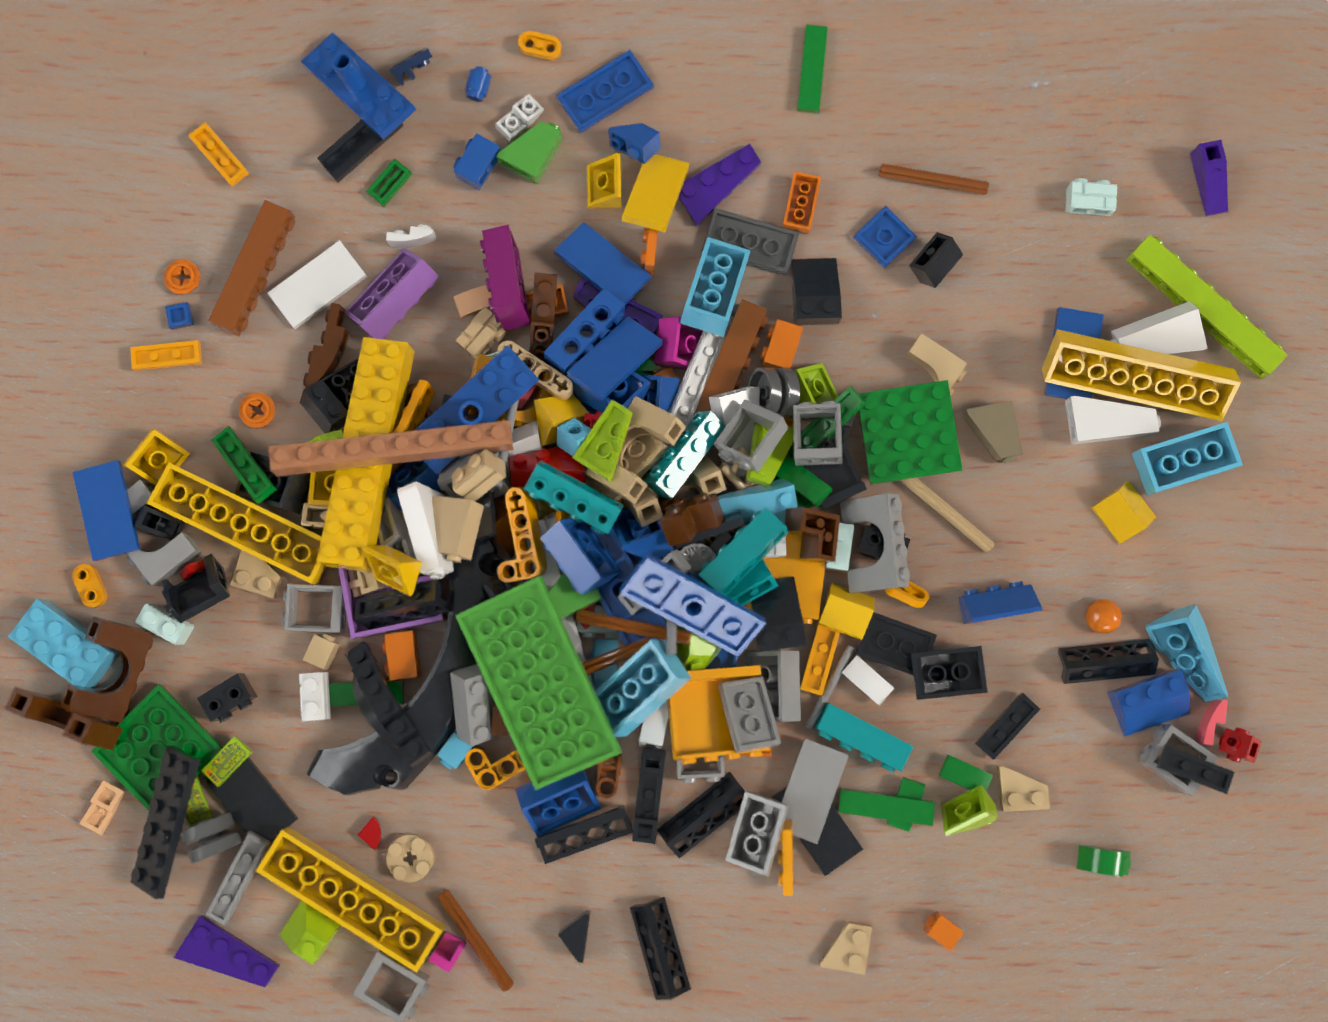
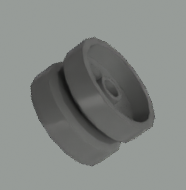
[748,368,800,417]
[181,812,242,864]

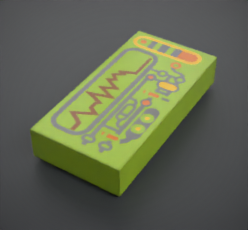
[202,736,253,787]
[185,776,213,828]

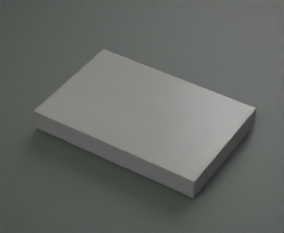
[718,676,781,753]

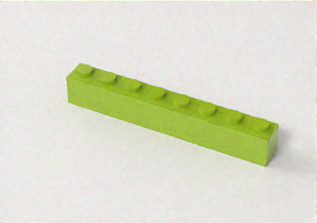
[1126,234,1288,379]

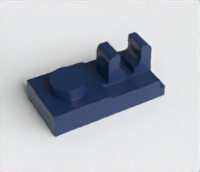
[388,48,433,86]

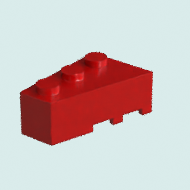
[507,447,586,487]

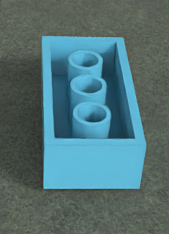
[680,237,751,337]
[1132,422,1243,496]
[8,599,119,689]
[595,640,691,737]

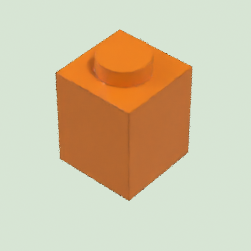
[923,911,964,952]

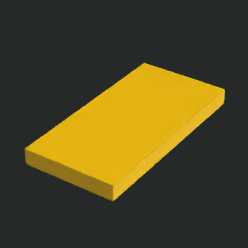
[622,154,690,232]

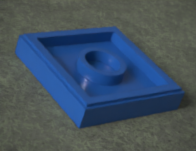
[853,206,917,269]

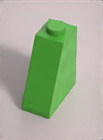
[496,121,563,184]
[549,573,601,620]

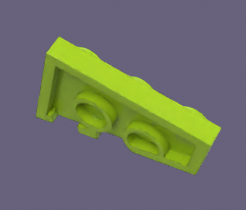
[572,400,633,482]
[746,423,794,487]

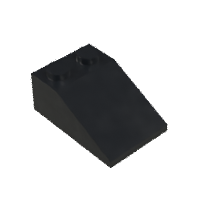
[791,258,842,325]
[234,451,311,515]
[751,577,807,652]
[911,646,988,700]

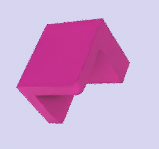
[428,932,467,973]

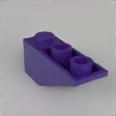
[1190,140,1228,217]

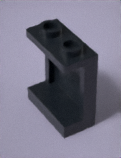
[803,438,867,509]
[162,554,230,623]

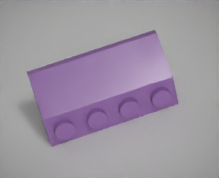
[344,248,439,339]

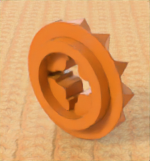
[164,259,201,295]
[239,392,276,429]

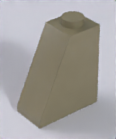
[962,401,1023,464]

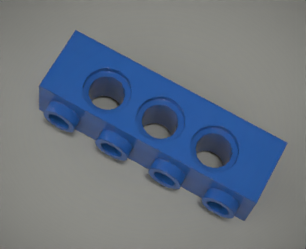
[544,288,625,376]

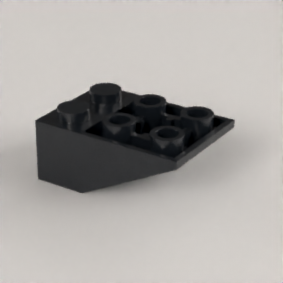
[299,359,359,433]

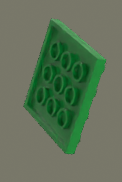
[858,380,963,485]
[91,684,223,811]

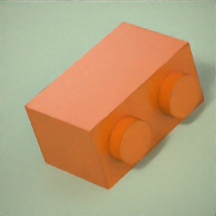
[760,319,803,369]
[382,631,421,681]

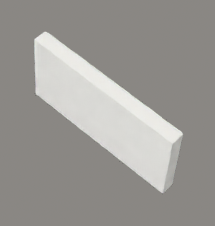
[268,240,367,329]

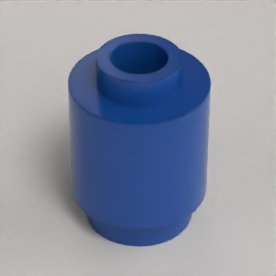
[465,66,492,102]

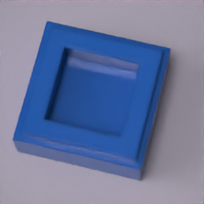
[165,302,194,330]

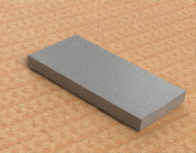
[781,738,849,844]

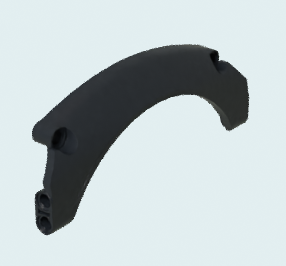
[307,538,515,796]

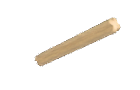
[901,478,995,553]

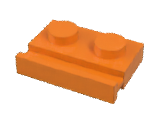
[641,228,658,275]

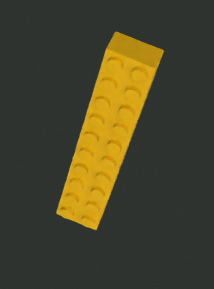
[317,337,415,573]

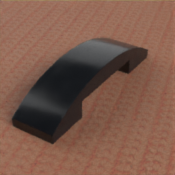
[632,747,666,844]

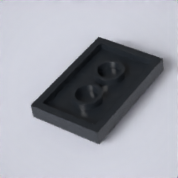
[855,612,937,676]

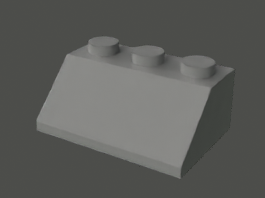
[746,651,801,722]
[450,664,497,746]
[725,792,788,876]

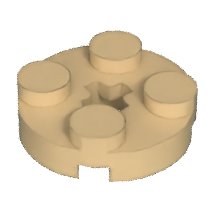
[386,834,435,883]

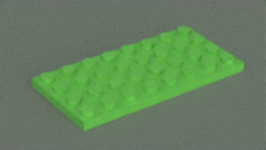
[455,576,622,790]

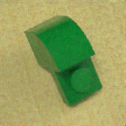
[1077,845,1131,877]

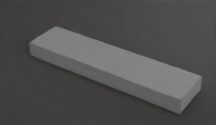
[205,831,271,926]

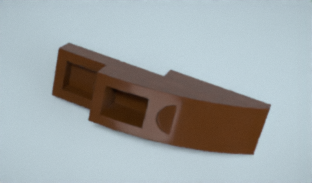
[528,272,558,366]
[303,303,350,388]

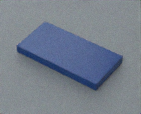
[556,50,654,133]
[554,222,651,305]
[1045,307,1104,399]
[567,316,663,401]
[73,460,141,561]

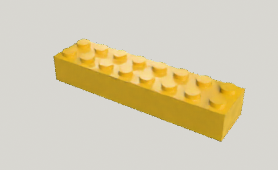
[1042,329,1241,421]
[147,463,327,585]
[256,827,447,973]

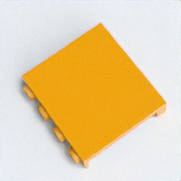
[735,527,826,624]
[667,665,770,764]

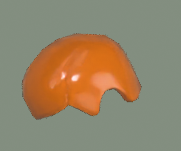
[1085,599,1122,634]

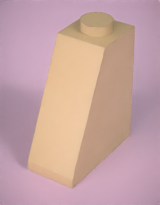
[432,496,484,563]

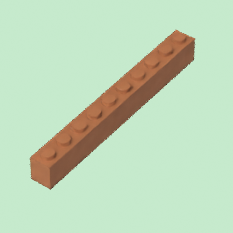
[269,420,514,476]

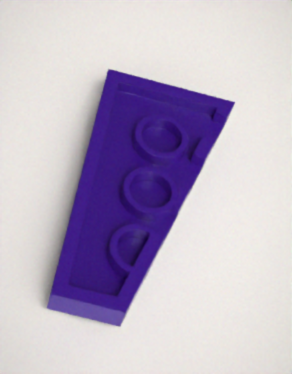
[678,144,761,227]
[573,277,663,334]
[173,915,280,987]

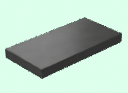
[701,208,800,276]

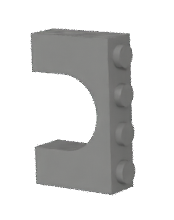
[126,480,203,587]
[840,493,910,593]

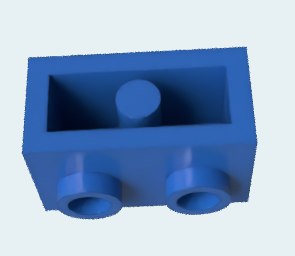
[453,133,501,191]

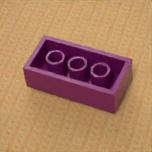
[480,224,531,331]

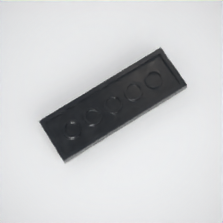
[131,745,200,899]

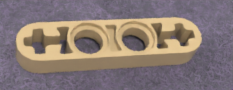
[497,341,573,400]

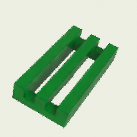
[366,158,413,207]

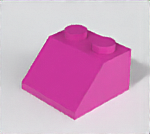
[654,316,703,370]

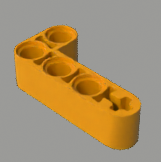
[498,487,547,582]
[465,747,526,790]

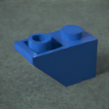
[608,123,661,164]

